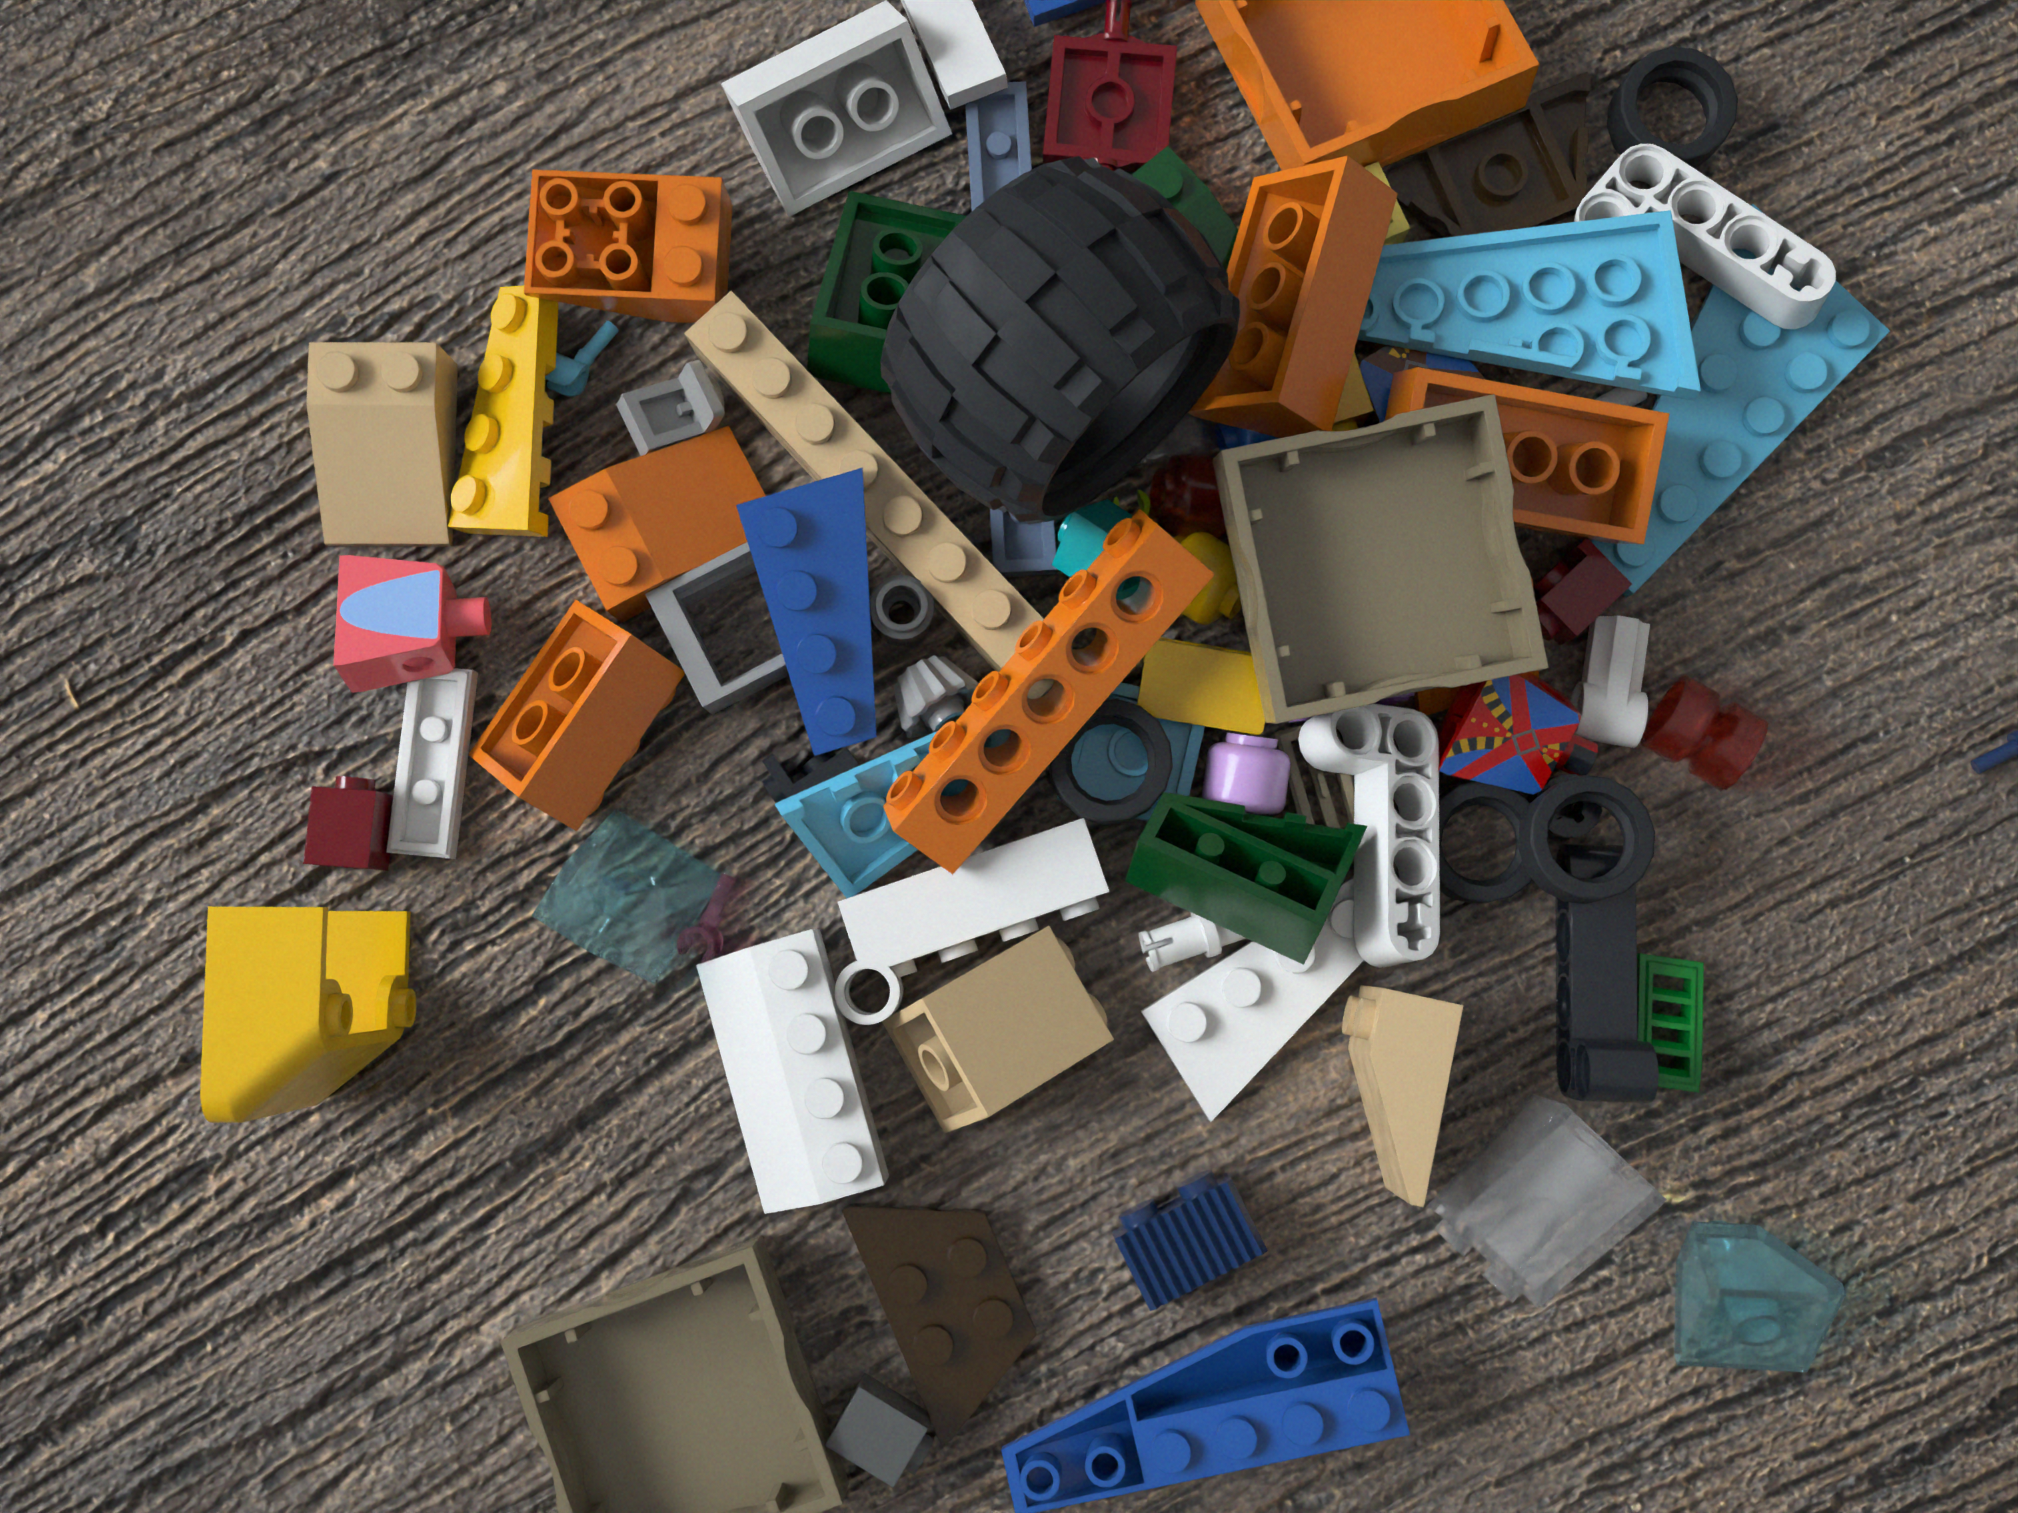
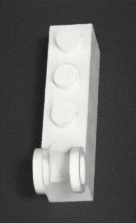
[835,818,1109,1025]

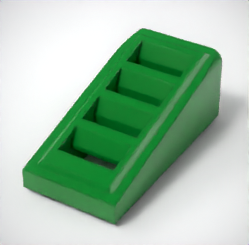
[1637,953,1704,1093]

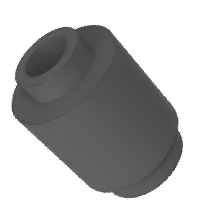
[870,575,934,646]

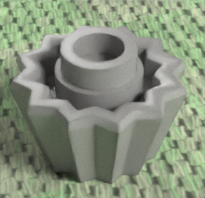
[894,655,978,739]

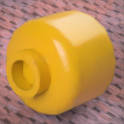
[1175,530,1242,625]

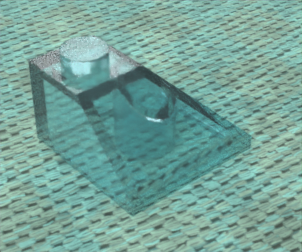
[532,809,724,984]
[1674,1220,1846,1372]

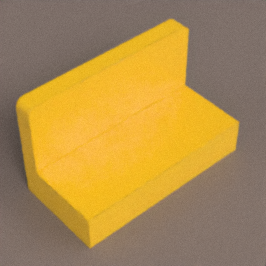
[1137,637,1265,735]

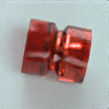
[1641,674,1769,791]

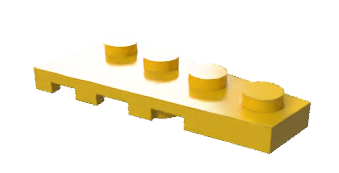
[447,285,559,537]

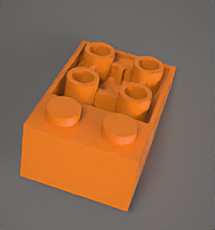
[524,169,733,323]

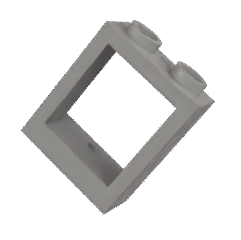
[645,542,789,715]

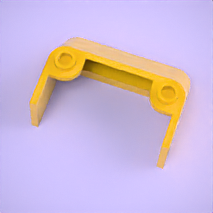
[200,906,416,1123]

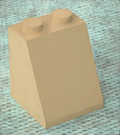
[882,926,1114,1133]

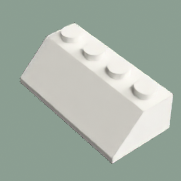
[696,929,889,1214]

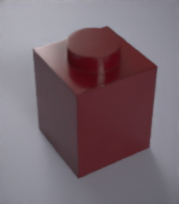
[303,776,394,871]

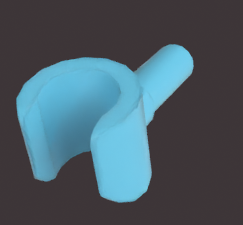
[545,321,619,396]

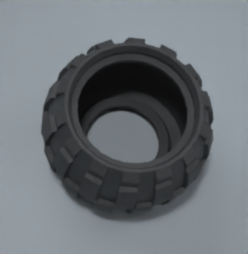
[881,156,1240,524]

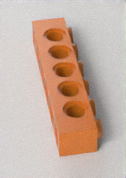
[883,508,1215,875]

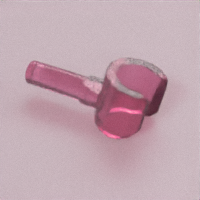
[677,874,736,963]

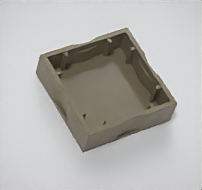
[1213,394,1549,724]
[500,1235,849,1513]

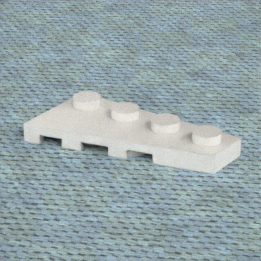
[1141,876,1364,1122]

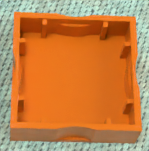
[1195,0,1539,171]

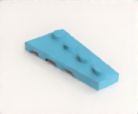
[775,729,1011,898]

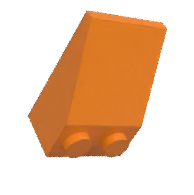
[548,426,766,623]

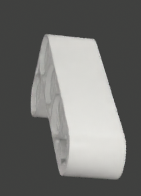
[1574,144,1836,329]
[1298,704,1440,968]

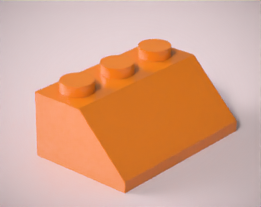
[468,600,685,831]

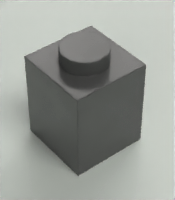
[825,1373,934,1488]

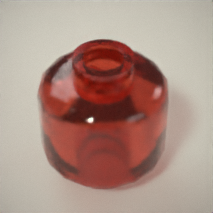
[1149,455,1227,539]

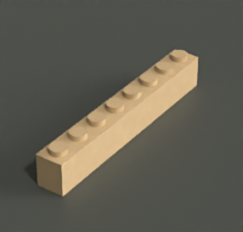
[684,291,1072,699]

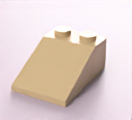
[307,342,458,547]
[1342,985,1464,1207]

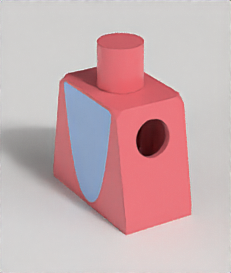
[333,555,492,693]

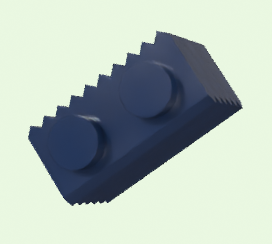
[1112,1169,1268,1311]

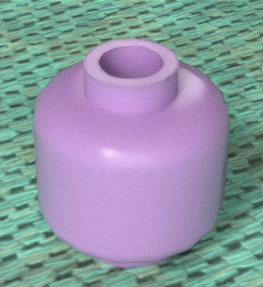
[1202,733,1291,816]

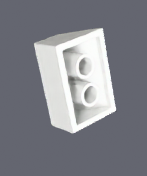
[721,0,952,217]

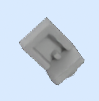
[616,360,725,456]

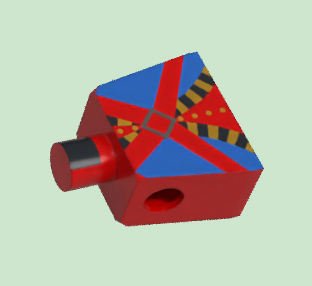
[1437,672,1598,794]

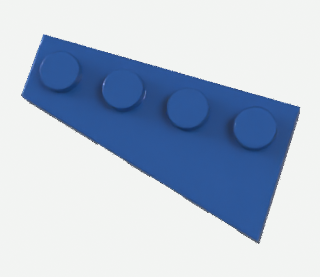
[736,467,877,756]

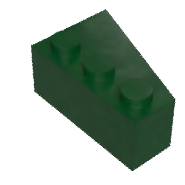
[1125,792,1367,965]

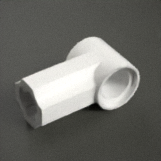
[1570,615,1650,748]

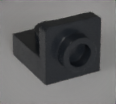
[762,748,860,803]

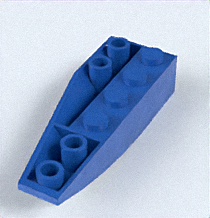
[1001,1298,1410,1513]

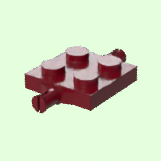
[1043,0,1177,172]

